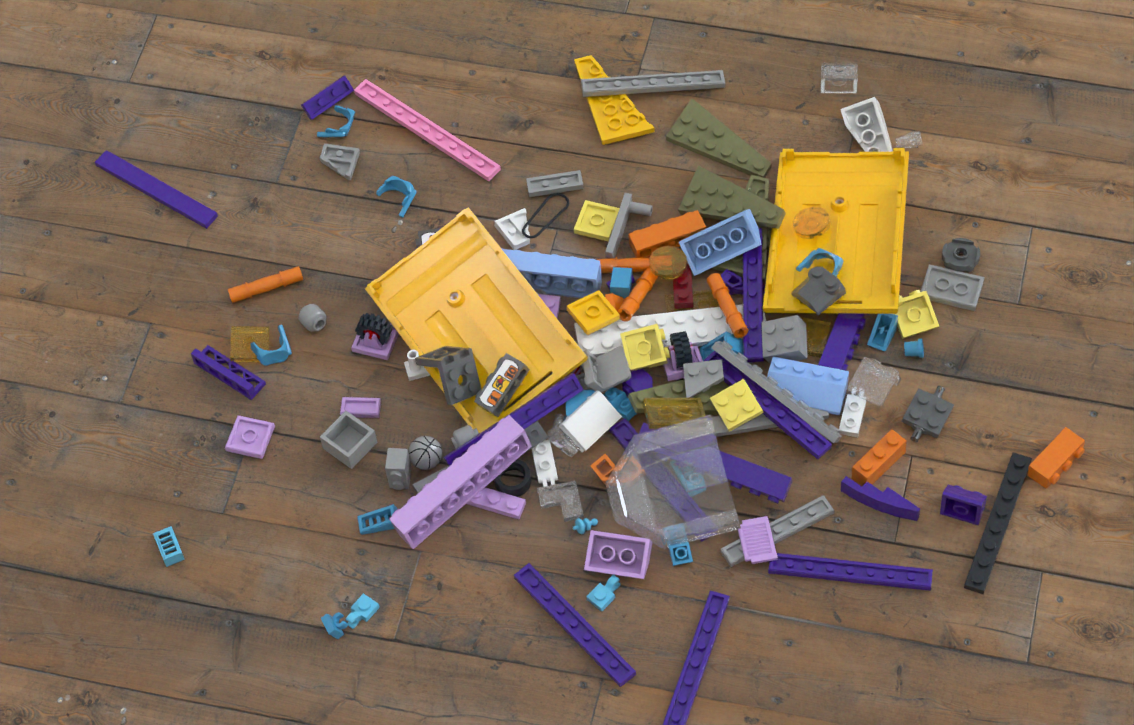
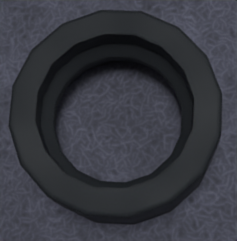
[494,459,531,497]

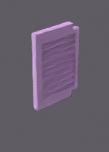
[737,516,778,564]

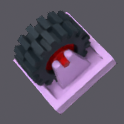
[351,313,399,360]
[663,331,703,381]

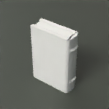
[559,390,622,452]

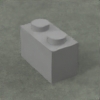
[385,448,412,490]

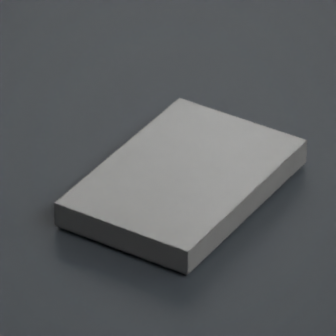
[921,264,985,311]

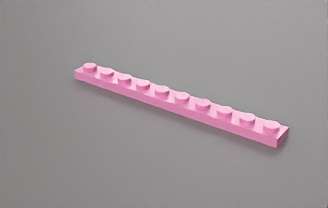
[354,79,501,181]

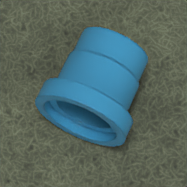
[904,338,924,358]

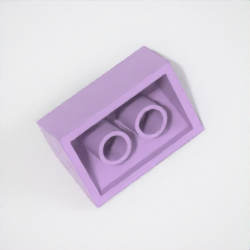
[584,530,652,579]

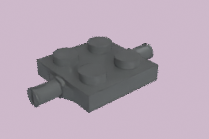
[902,386,954,442]

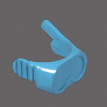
[317,105,355,137]
[376,176,417,218]
[796,248,844,277]
[251,325,292,366]

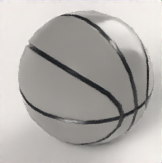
[408,436,442,470]

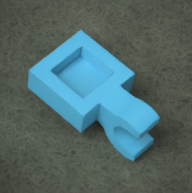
[586,575,621,612]
[346,594,379,629]

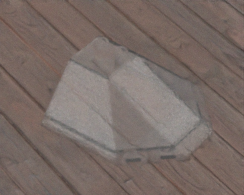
[605,415,741,549]

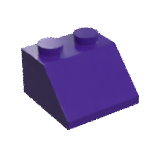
[940,484,987,526]

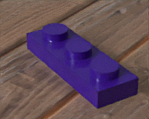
[301,75,354,120]

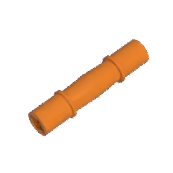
[597,256,672,274]
[228,266,303,303]
[617,268,658,321]
[707,273,748,338]

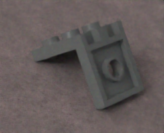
[415,346,481,405]

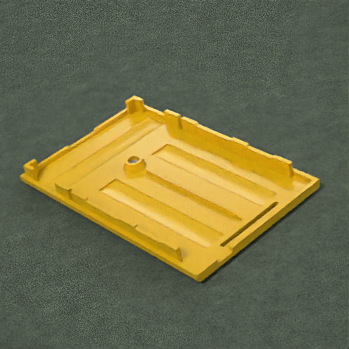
[763,148,909,314]
[365,207,588,434]

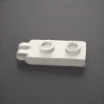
[839,388,867,438]
[532,439,558,490]

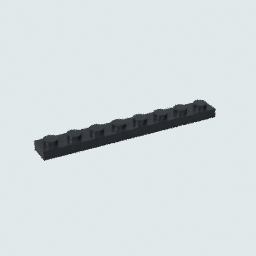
[964,452,1032,595]

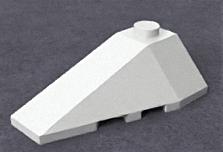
[840,97,893,152]

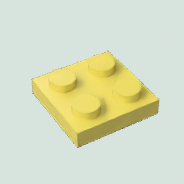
[574,200,620,242]
[710,379,763,432]

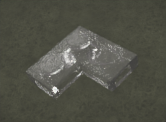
[537,480,584,522]

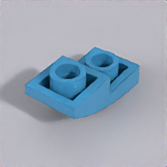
[603,387,637,421]
[664,524,693,566]

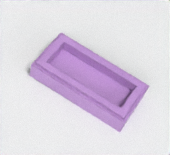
[340,397,381,418]

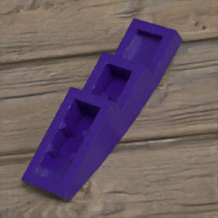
[841,476,920,521]

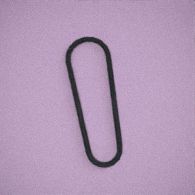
[522,193,569,239]

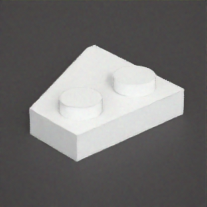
[494,208,530,250]

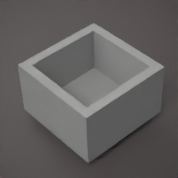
[762,315,807,364]
[320,411,378,469]

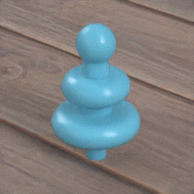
[573,518,598,535]

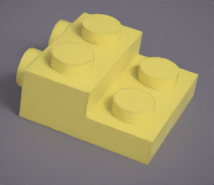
[895,290,939,339]
[620,324,671,372]

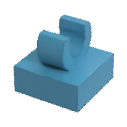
[321,612,348,639]

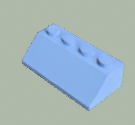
[679,209,761,276]
[767,356,849,415]

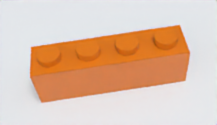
[629,210,706,258]

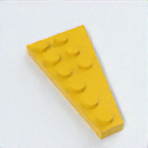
[574,55,655,145]

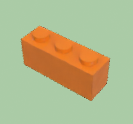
[1027,427,1085,489]
[851,429,907,486]

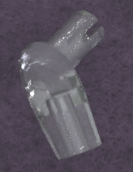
[547,414,580,457]

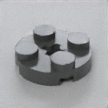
[942,238,980,272]

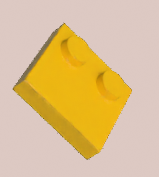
[567,290,620,335]

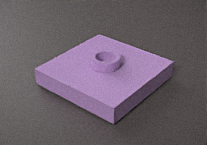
[225,416,275,459]

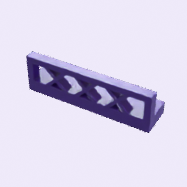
[191,345,266,400]

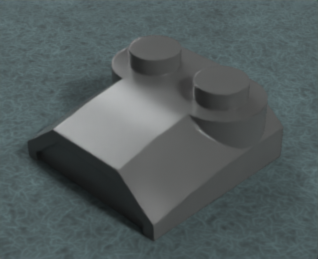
[791,267,846,315]

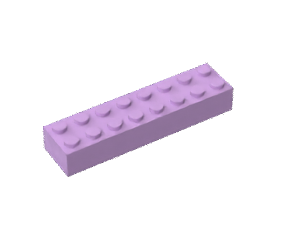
[389,415,532,549]

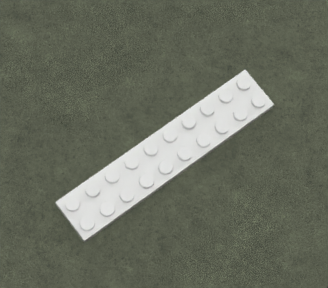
[574,304,766,357]

